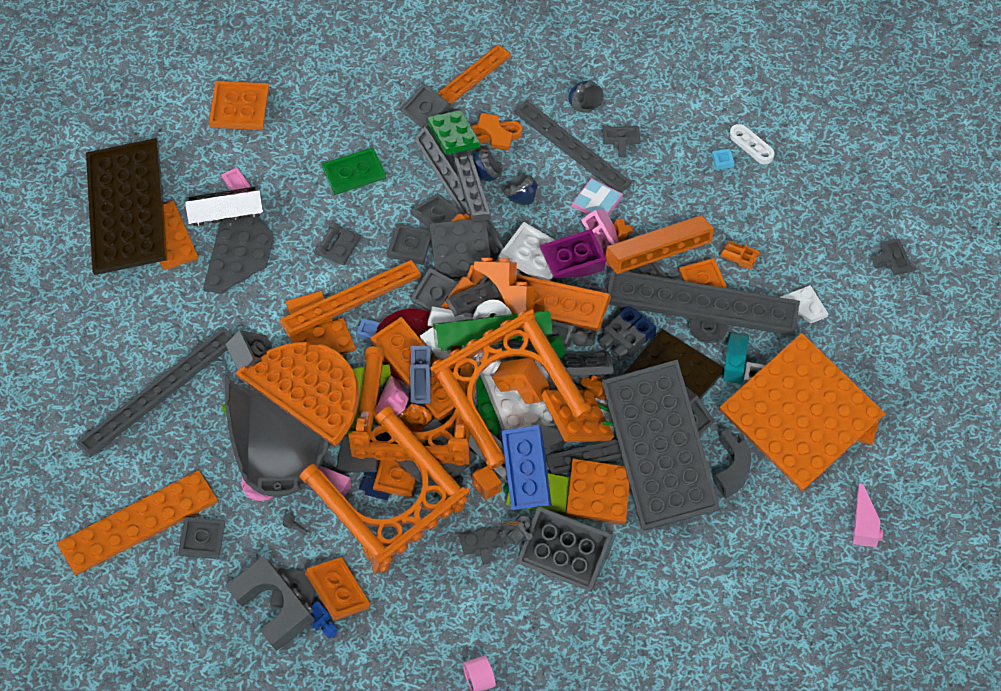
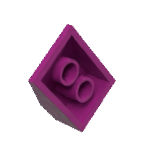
[539,229,606,278]

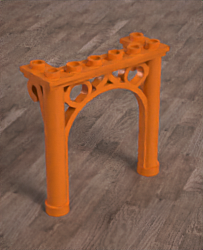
[430,309,593,470]
[349,346,476,466]
[299,405,470,575]

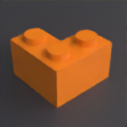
[492,358,550,404]

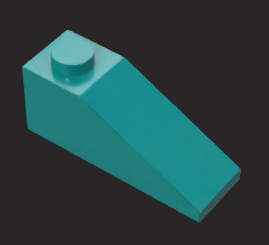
[724,333,749,384]

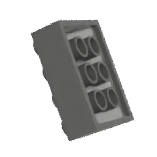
[517,506,616,592]

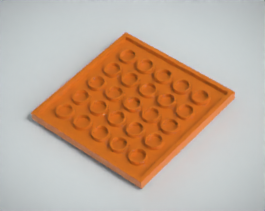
[719,333,886,492]

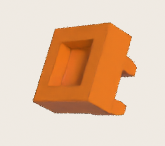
[614,219,634,242]

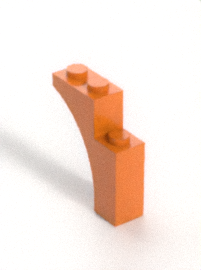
[474,258,534,314]

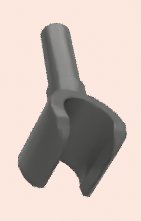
[282,513,308,535]

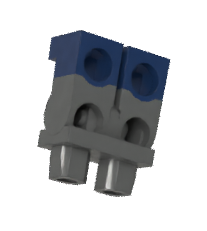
[599,306,656,361]

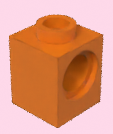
[472,466,502,500]

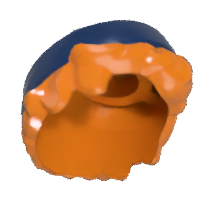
[397,403,432,432]

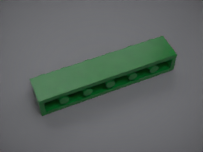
[433,310,553,351]

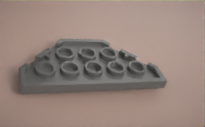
[203,215,274,294]

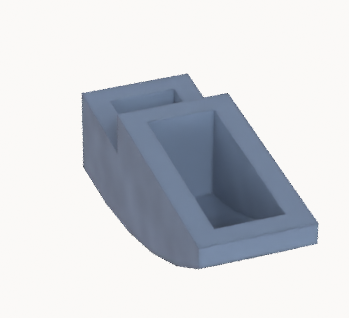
[410,346,432,404]

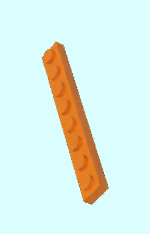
[280,260,421,337]

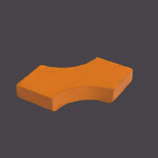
[477,113,513,151]

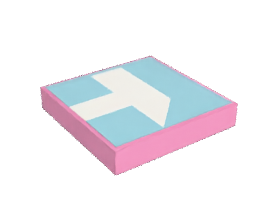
[572,178,623,216]

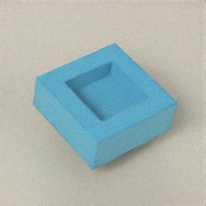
[712,149,734,170]

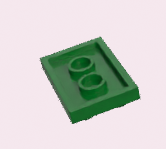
[427,111,480,155]
[322,147,386,195]

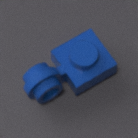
[310,601,338,639]

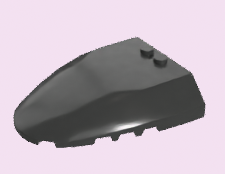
[225,378,330,497]

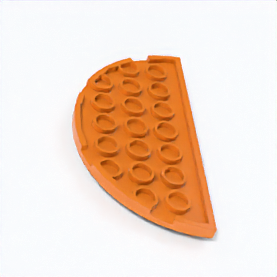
[235,342,359,447]

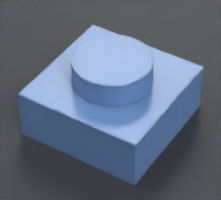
[356,318,380,341]

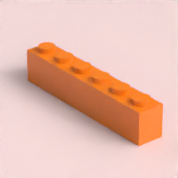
[606,215,714,274]

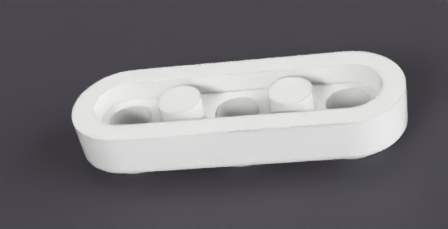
[730,124,774,164]

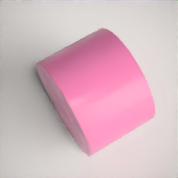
[463,655,496,691]

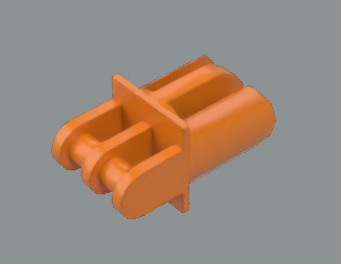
[720,240,760,269]
[581,375,607,400]

